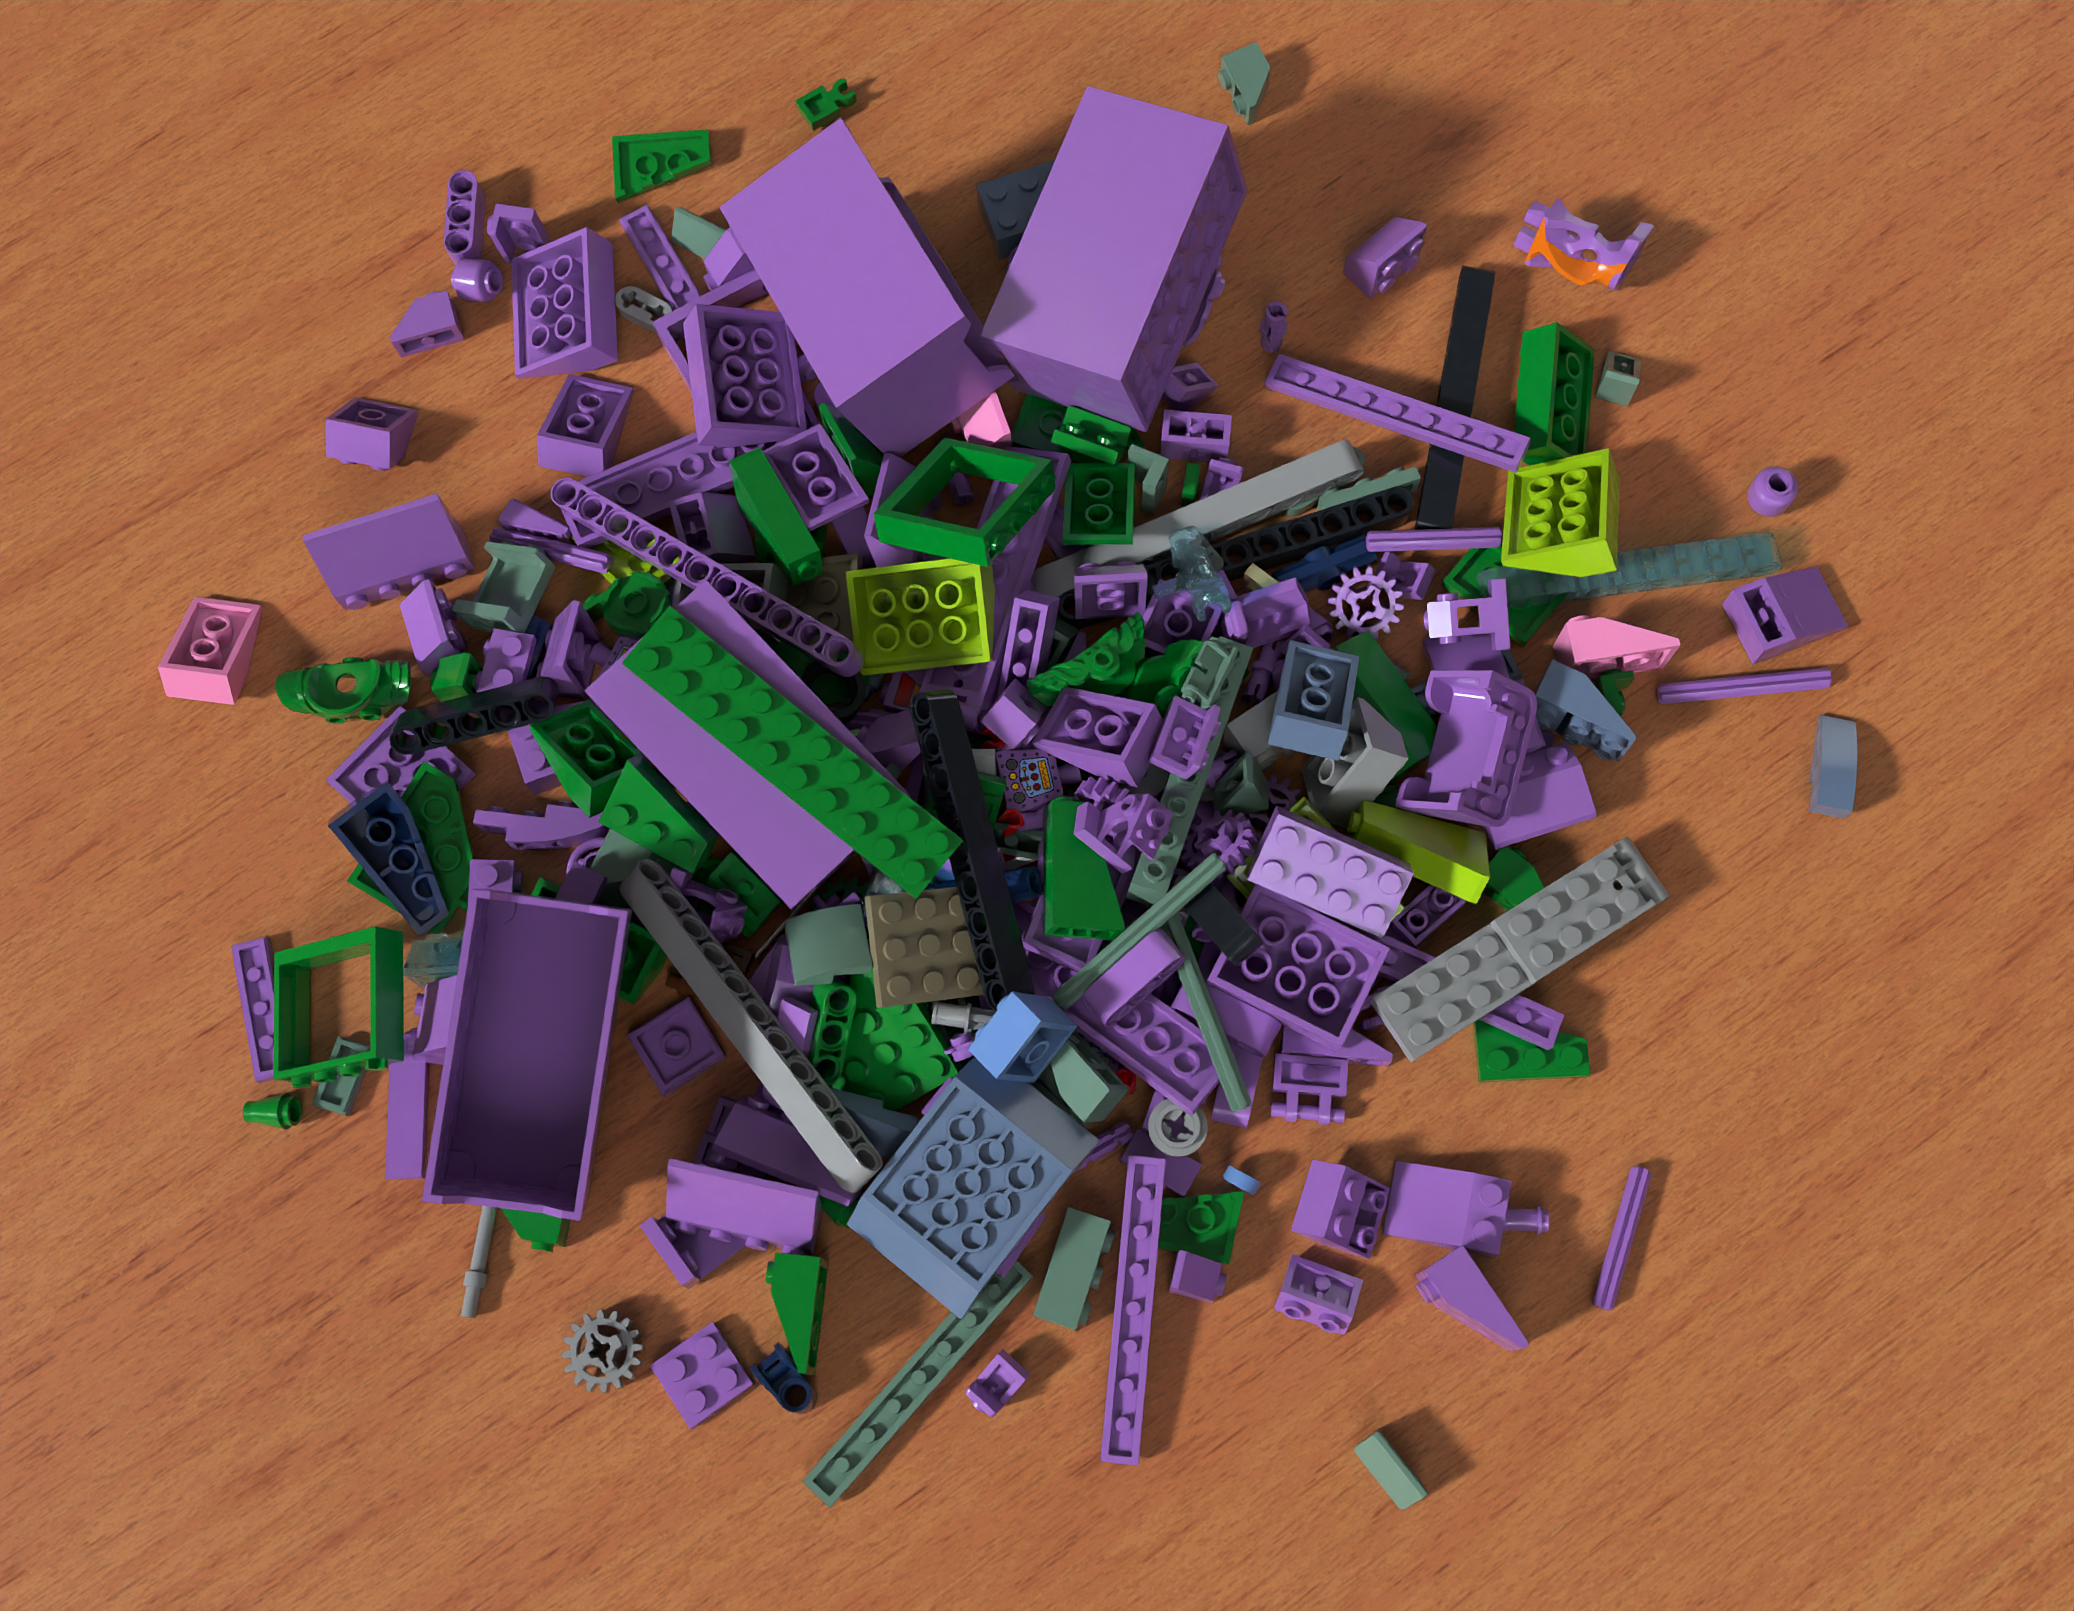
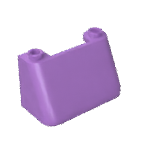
[1395,670,1537,827]

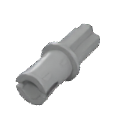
[931,1001,996,1032]

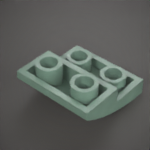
[784,904,872,986]

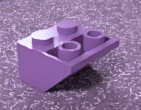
[1344,217,1427,299]
[668,492,757,564]
[400,579,468,677]
[1291,1160,1390,1259]

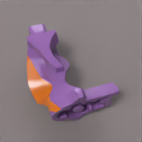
[1513,198,1654,291]

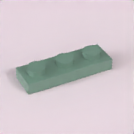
[1316,466,1421,511]

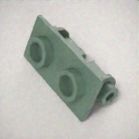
[1181,637,1239,709]

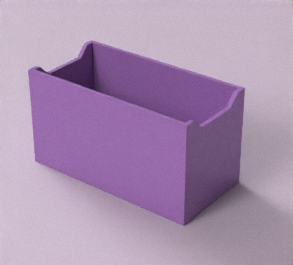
[980,86,1248,432]
[719,118,1015,458]
[584,580,911,912]
[422,889,633,1221]

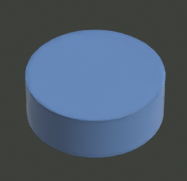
[1223,1165,1261,1195]

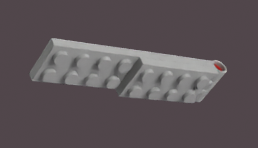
[1369,836,1671,1063]

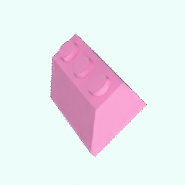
[951,391,1012,450]

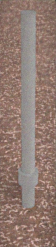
[461,1206,497,1318]

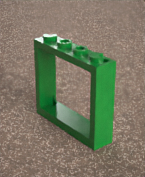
[873,438,1057,567]
[273,926,404,1088]

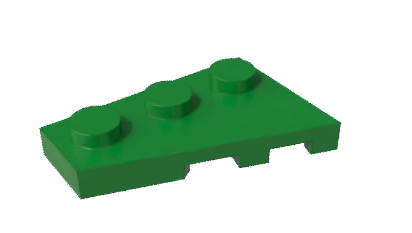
[612,129,712,203]
[1473,1020,1590,1083]
[1120,1191,1244,1265]

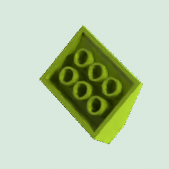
[1501,448,1620,577]
[846,559,995,676]

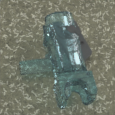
[1152,526,1232,622]

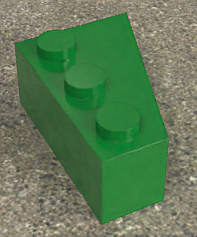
[598,752,720,874]

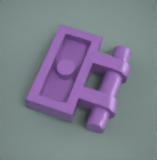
[1270,1053,1348,1125]

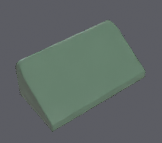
[671,206,726,259]
[1354,1431,1427,1510]

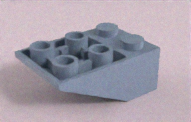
[1534,659,1637,762]

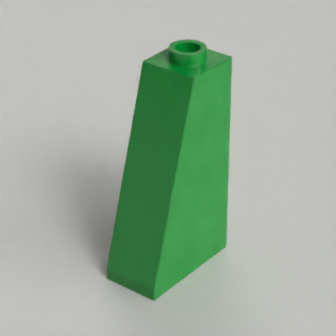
[729,447,824,586]
[1043,796,1125,941]

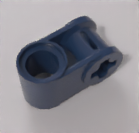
[750,1341,817,1415]

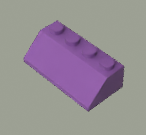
[711,1095,867,1206]

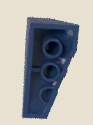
[328,781,449,936]

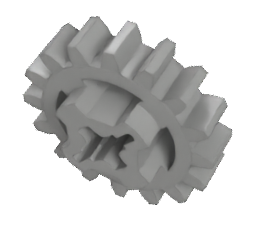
[561,1310,645,1393]

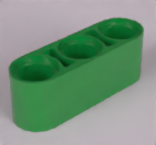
[808,975,856,1085]

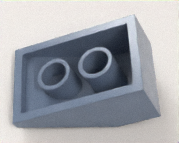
[1268,640,1359,761]

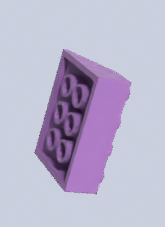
[511,227,618,379]
[683,304,807,447]
[302,494,475,610]
[1207,884,1390,1052]
[666,1158,824,1256]

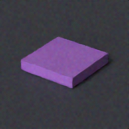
[627,996,726,1097]

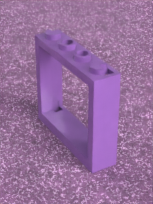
[652,268,817,394]

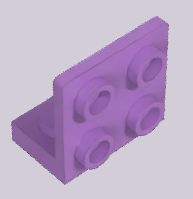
[640,1214,746,1289]

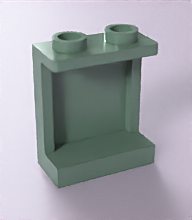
[451,541,556,633]

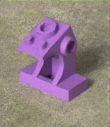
[1424,578,1510,650]
[1073,794,1173,874]
[670,865,748,943]

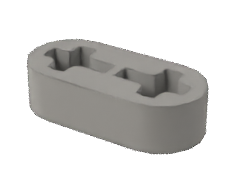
[615,286,672,334]

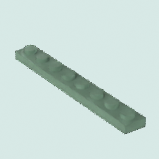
[802,1261,1033,1508]

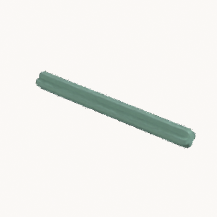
[1052,853,1226,1010]
[1160,912,1252,1112]

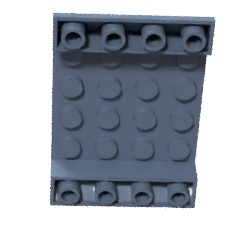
[847,1057,1101,1320]

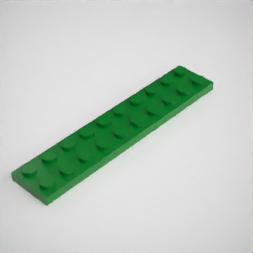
[622,605,963,899]

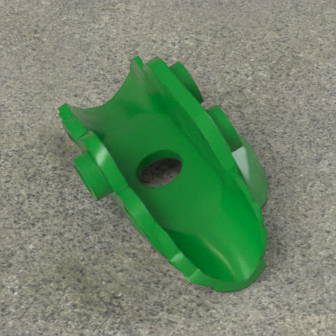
[1026,611,1146,708]
[1126,640,1204,719]
[275,657,411,724]

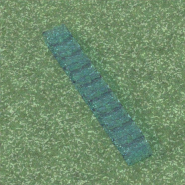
[1476,533,1782,609]

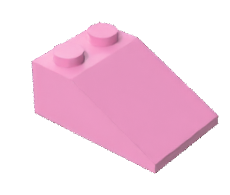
[158,597,262,705]
[1553,615,1680,680]

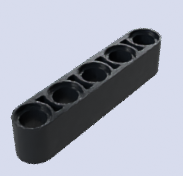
[389,676,559,755]

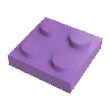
[650,1322,755,1429]

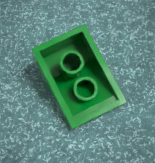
[818,403,884,499]
[1063,463,1135,545]
[530,700,651,818]
[766,1253,829,1376]

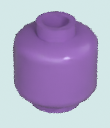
[451,258,503,302]
[1747,466,1798,517]

